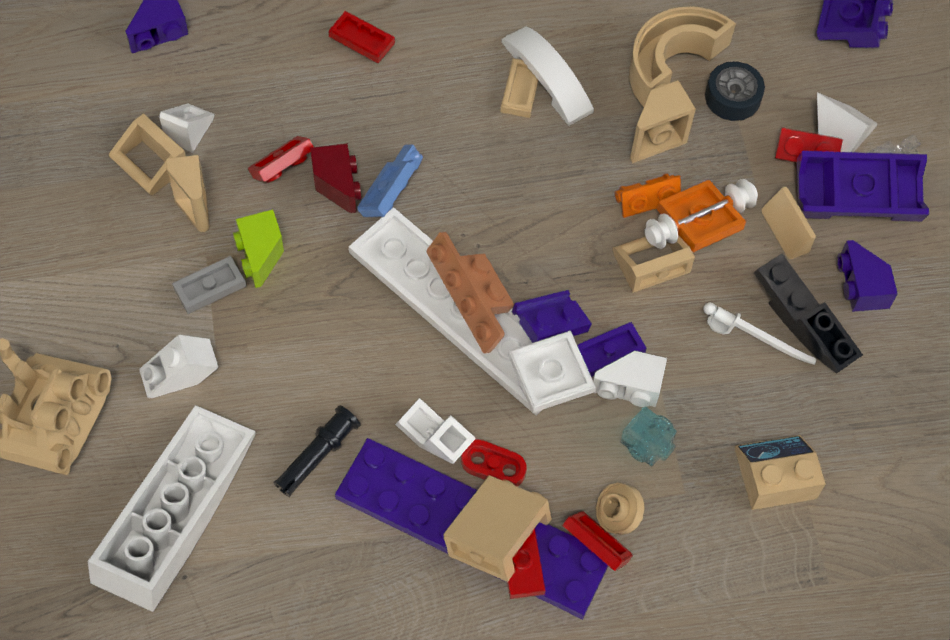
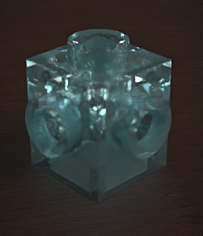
[620,406,677,467]

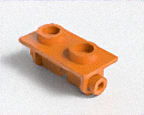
[615,173,681,218]

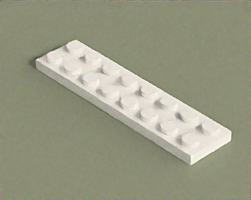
[349,207,542,416]

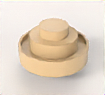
[596,483,645,535]

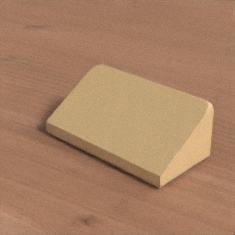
[761,187,816,259]

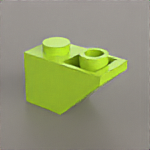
[233,209,284,288]

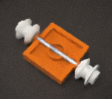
[645,179,758,252]

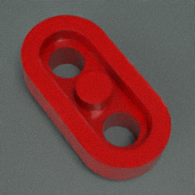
[461,440,527,486]

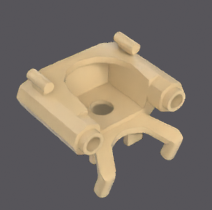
[0,338,112,475]

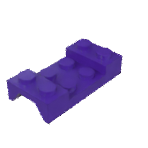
[797,151,929,222]

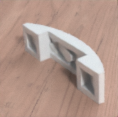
[501,26,594,126]

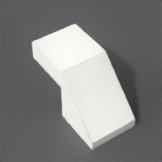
[395,398,476,464]

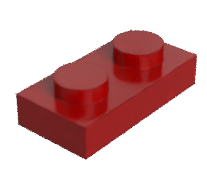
[775,127,843,162]
[247,136,314,182]

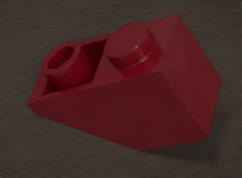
[310,143,361,213]

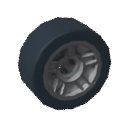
[705,61,765,121]

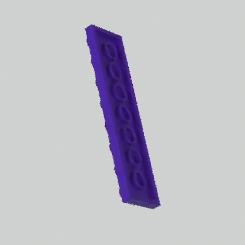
[335,438,609,620]

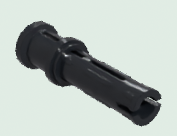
[273,405,361,497]

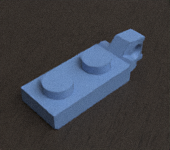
[357,144,423,217]

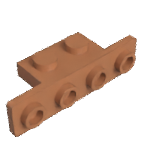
[426,232,514,354]

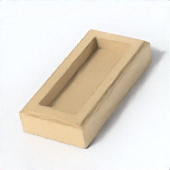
[501,58,539,118]

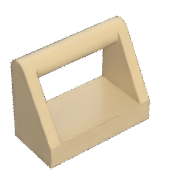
[109,113,186,195]
[166,155,209,232]
[613,235,695,293]

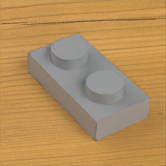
[172,256,246,314]

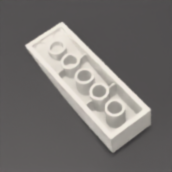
[88,405,255,612]

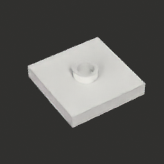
[508,331,596,413]

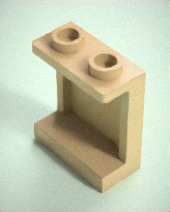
[443,475,552,582]

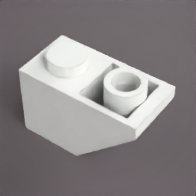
[139,335,218,398]
[593,351,667,407]

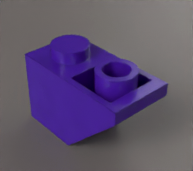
[125,0,188,53]
[837,240,898,312]

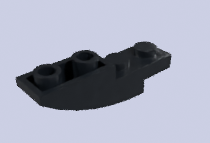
[754,253,863,374]

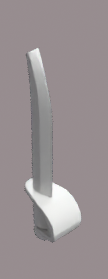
[703,302,817,365]

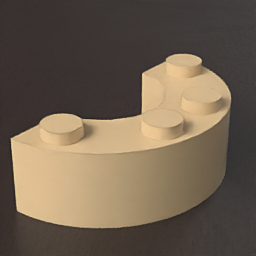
[629,7,736,107]

